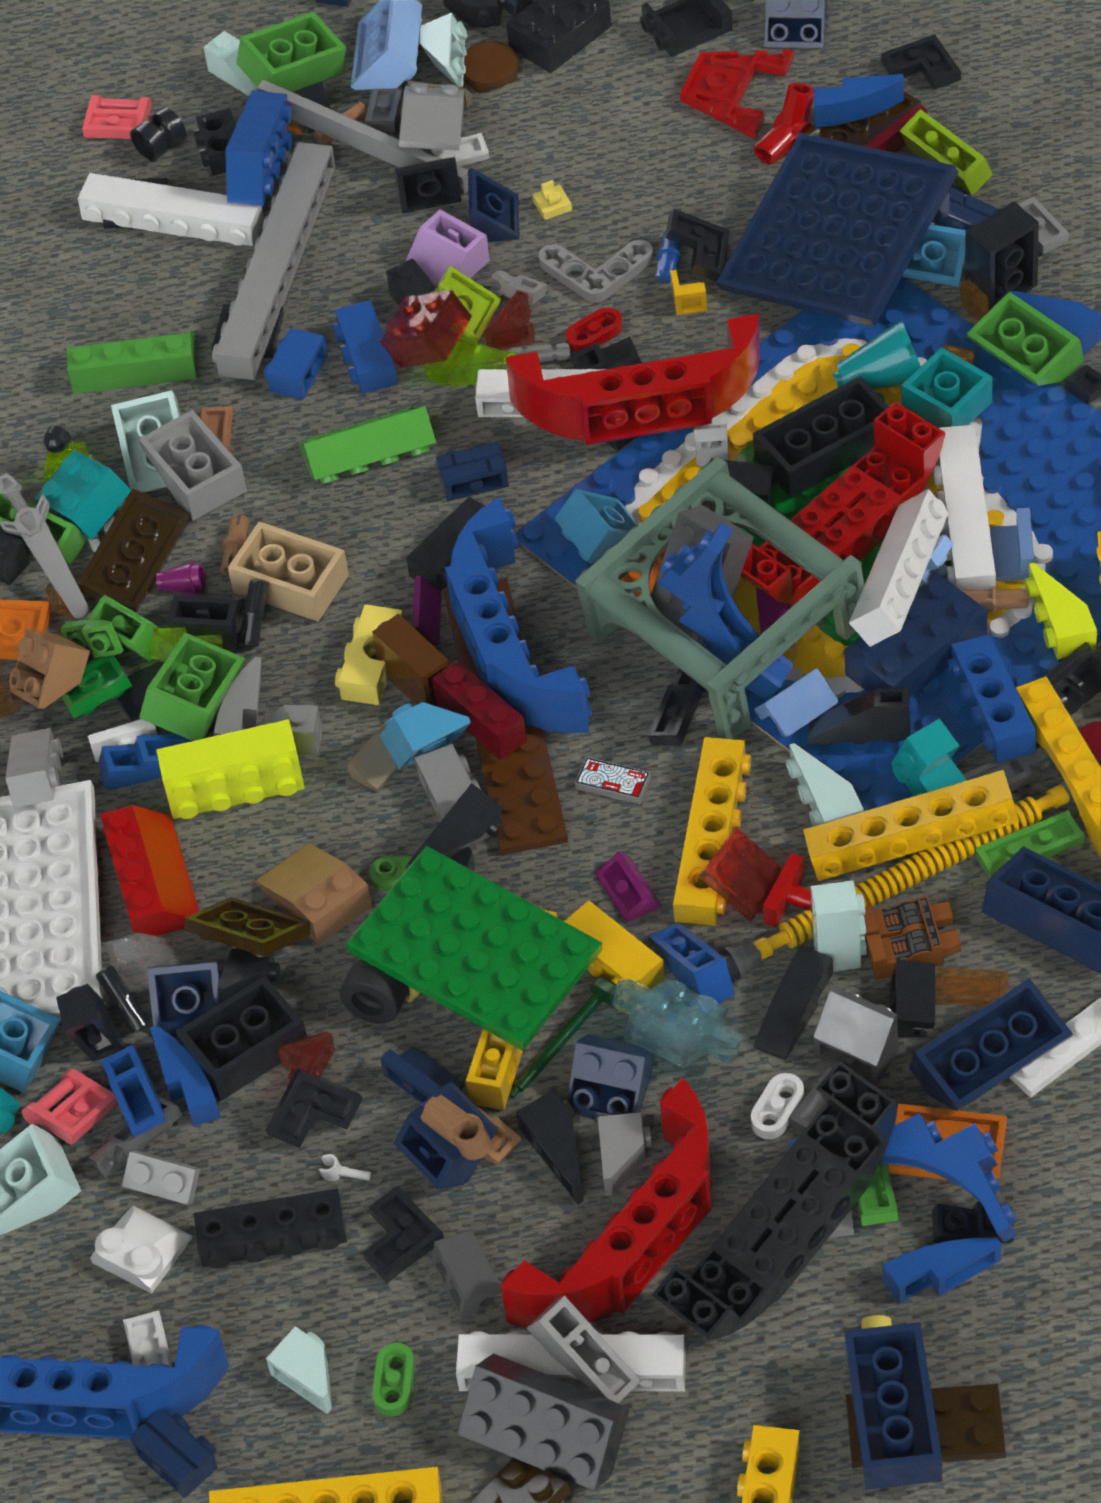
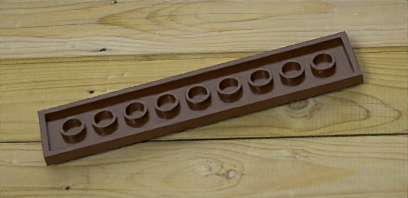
[443,578,568,856]

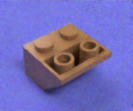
[9,628,90,709]

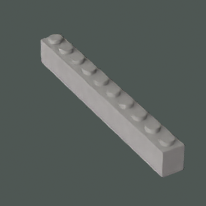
[212,142,335,380]

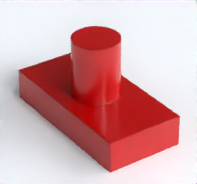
[763,853,812,928]

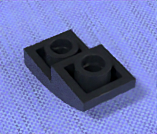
[932,1202,1014,1244]

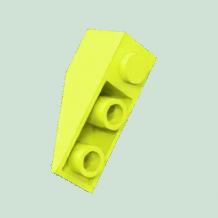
[1024,563,1097,660]

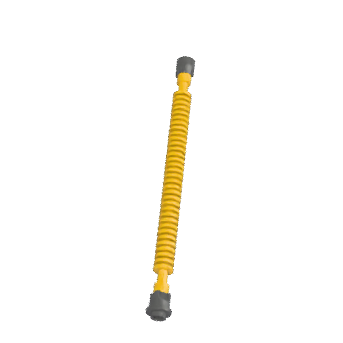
[723,779,1075,980]

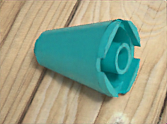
[833,321,921,390]

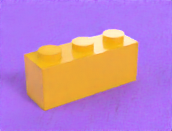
[564,901,665,1003]

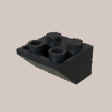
[167,591,247,650]

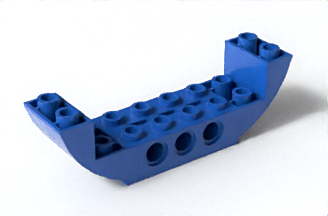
[445,497,592,733]
[0,1325,229,1439]

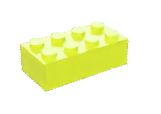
[156,719,305,819]

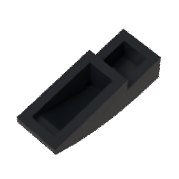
[754,945,833,1060]

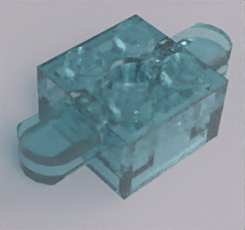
[612,979,743,1069]

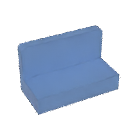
[990,508,1034,581]
[754,668,838,737]

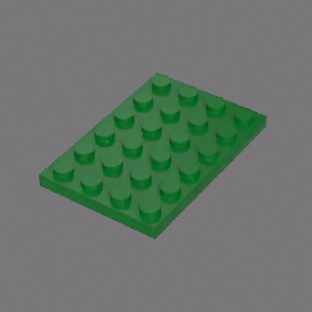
[346,846,602,1051]

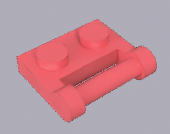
[82,95,152,139]
[22,1069,117,1145]

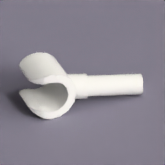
[319,1154,372,1181]

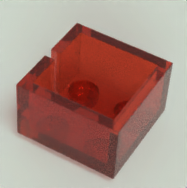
[380,289,472,368]

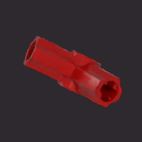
[754,82,815,165]

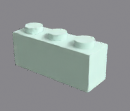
[811,880,867,972]

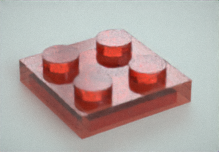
[698,827,783,922]

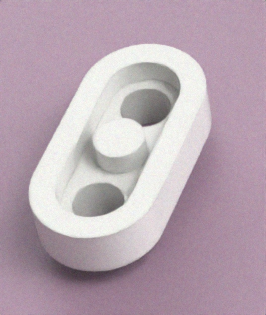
[751,1073,804,1139]

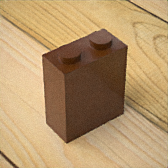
[372,614,449,708]

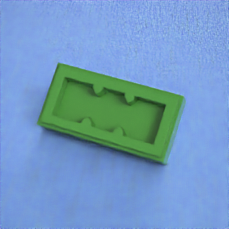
[857,1164,899,1226]

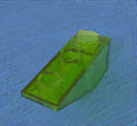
[423,334,517,387]

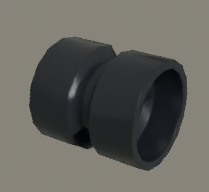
[130,106,187,162]

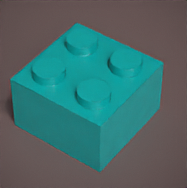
[901,347,992,428]
[34,450,131,540]

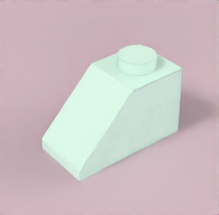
[203,31,258,96]
[266,1326,332,1414]

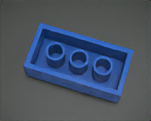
[226,91,293,206]

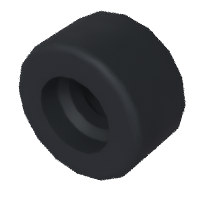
[339,959,409,1024]

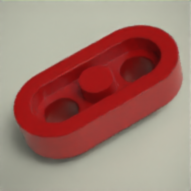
[565,307,623,353]

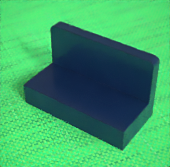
[380,1047,463,1103]

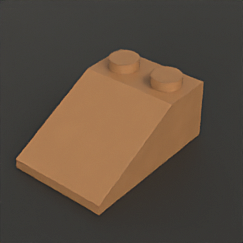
[255,843,372,945]

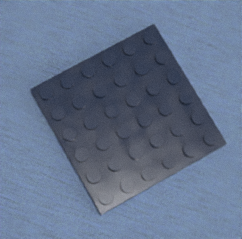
[716,133,958,327]

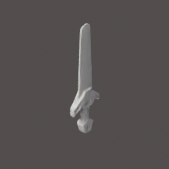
[0,473,89,619]

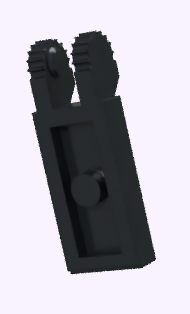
[648,668,706,745]

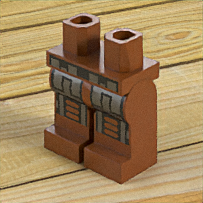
[864,895,961,980]

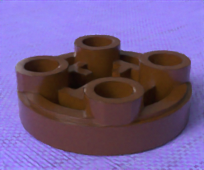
[463,41,519,92]

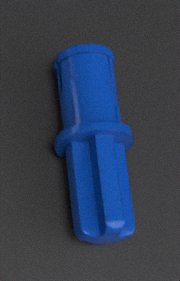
[656,232,681,283]

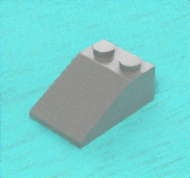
[399,83,465,151]
[138,410,247,521]

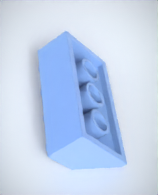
[351,0,422,90]

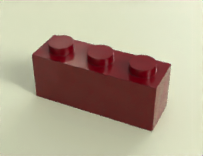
[432,660,527,760]

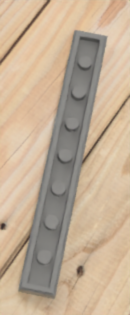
[257,80,468,195]

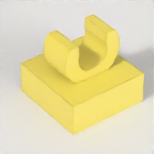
[532,180,572,220]

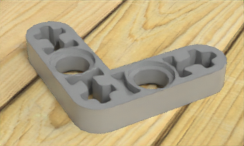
[538,240,654,303]

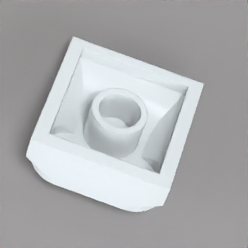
[90,1206,193,1294]

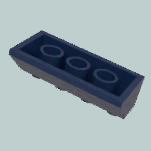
[981,846,1101,974]
[909,978,1073,1112]

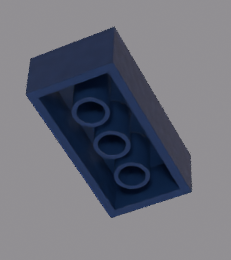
[844,574,987,698]
[844,1322,942,1490]

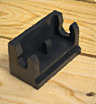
[1044,642,1101,716]
[890,959,935,1037]

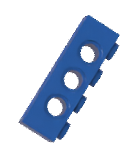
[948,634,1036,763]

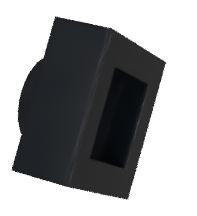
[1064,364,1101,404]

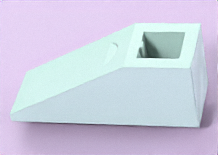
[419,13,467,87]
[786,743,864,826]

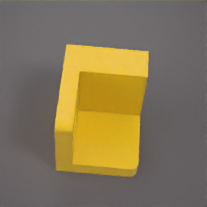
[670,270,707,315]

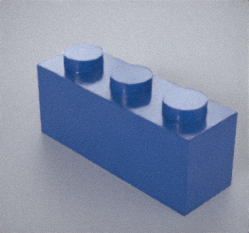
[332,300,398,394]

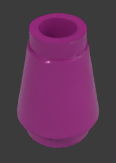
[156,561,206,593]

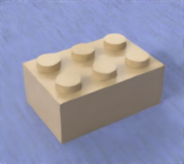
[228,521,349,622]

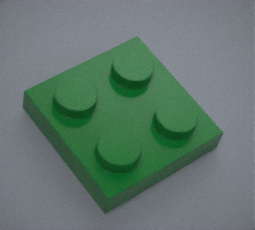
[61,655,132,719]

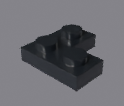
[881,34,961,90]
[665,209,730,281]
[265,1067,363,1148]
[363,1186,444,1283]

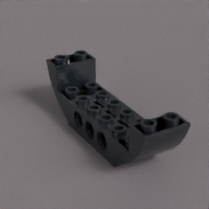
[652,1060,897,1340]

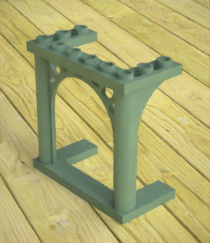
[575,456,864,740]

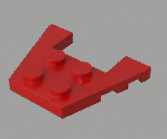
[680,49,794,138]

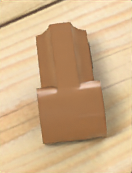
[420,1095,491,1160]

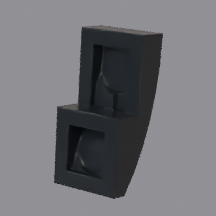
[569,336,642,369]

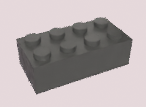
[651,505,754,648]

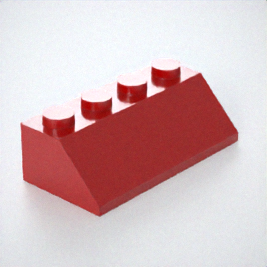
[100,805,199,942]

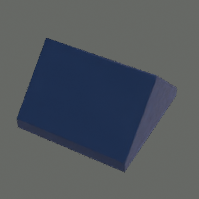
[468,168,520,242]
[147,961,221,1036]

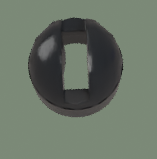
[43,425,71,454]

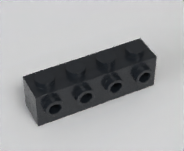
[194,1188,347,1269]

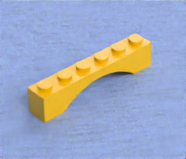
[1016,676,1101,858]

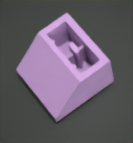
[406,209,490,289]

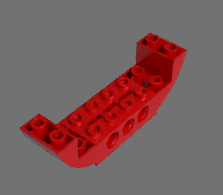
[506,314,760,445]
[740,401,946,605]
[500,1078,712,1328]

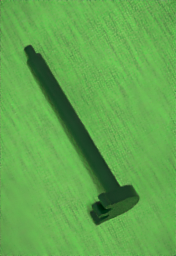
[509,977,625,1098]

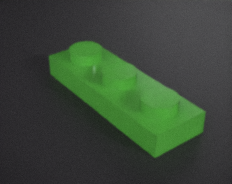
[975,810,1085,879]

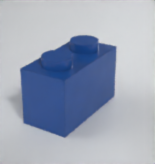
[264,328,328,400]

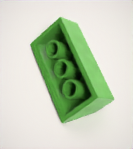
[67,331,197,394]
[297,405,436,484]

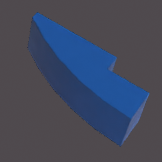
[813,74,904,127]
[98,734,192,789]
[150,1026,221,1126]
[101,1044,167,1138]
[882,1238,1001,1304]

